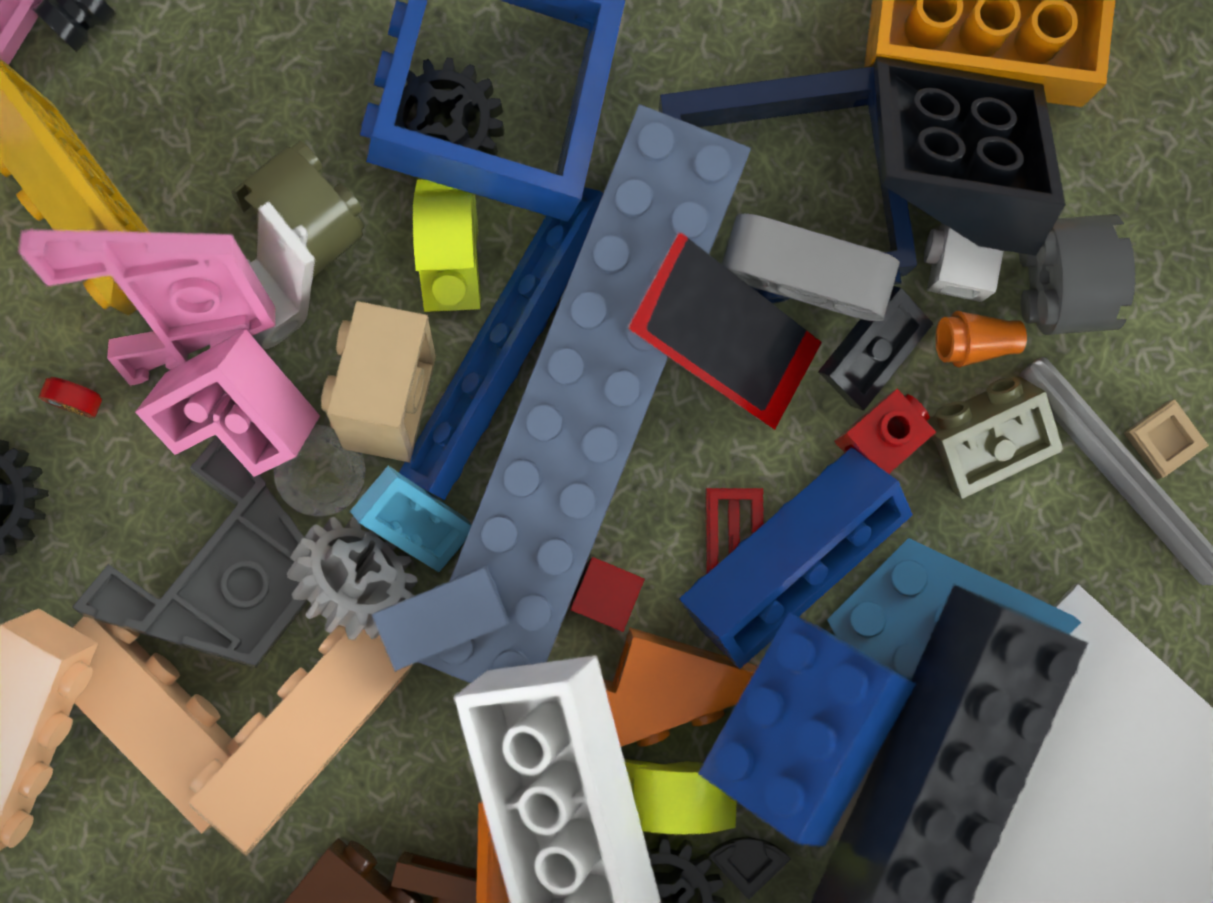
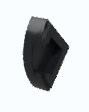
[707,837,791,900]

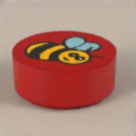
[38,377,103,419]

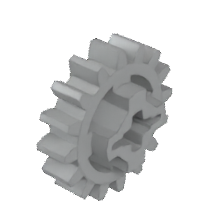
[287,517,417,640]

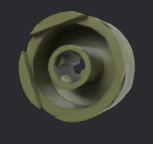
[231,141,364,279]

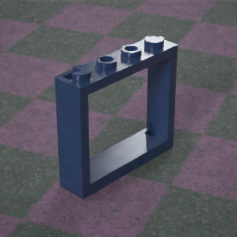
[658,66,917,304]

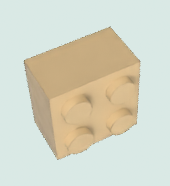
[321,301,436,463]

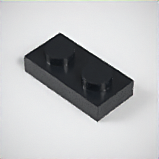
[818,286,934,411]

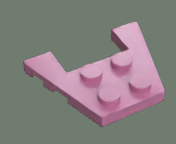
[19,230,275,386]

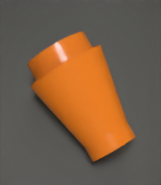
[935,311,1027,368]

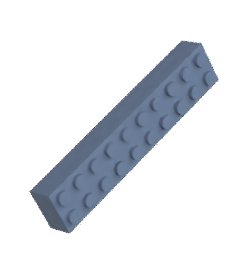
[419,104,751,683]

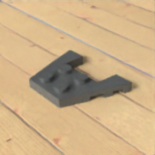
[72,436,308,668]

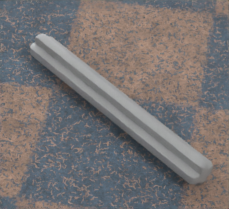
[1019,357,1213,586]

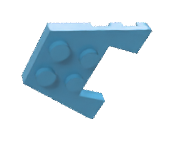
[827,538,1081,681]

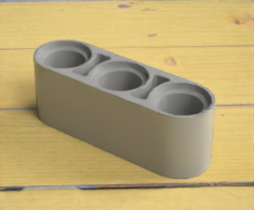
[722,213,900,321]

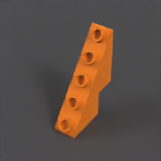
[603,627,758,747]

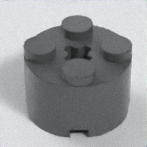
[1019,214,1135,335]

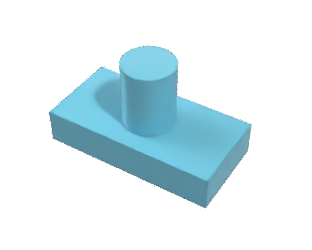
[350,466,472,572]

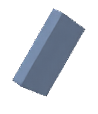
[372,566,510,671]

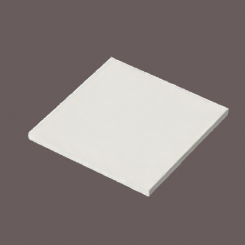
[972,584,1213,903]

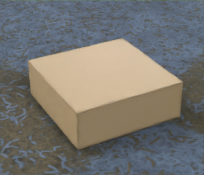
[1124,399,1209,479]

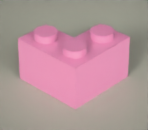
[135,329,320,477]

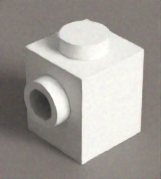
[924,223,1004,302]

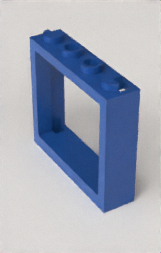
[360,0,625,222]

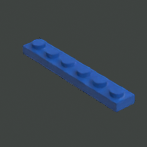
[399,187,603,500]

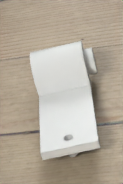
[247,202,315,349]

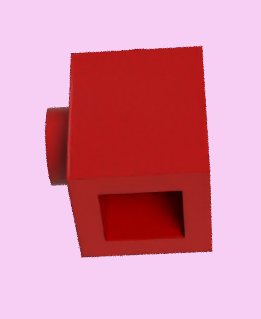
[834,388,936,474]

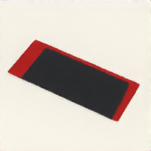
[629,233,822,430]

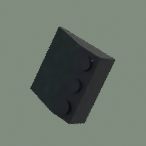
[873,56,1066,256]

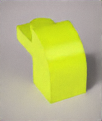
[413,179,481,312]
[624,758,737,834]

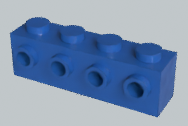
[679,447,913,669]

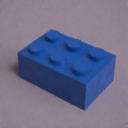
[698,612,916,847]

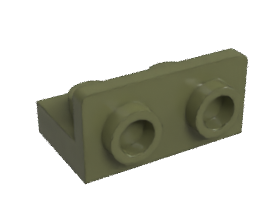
[927,377,1064,499]

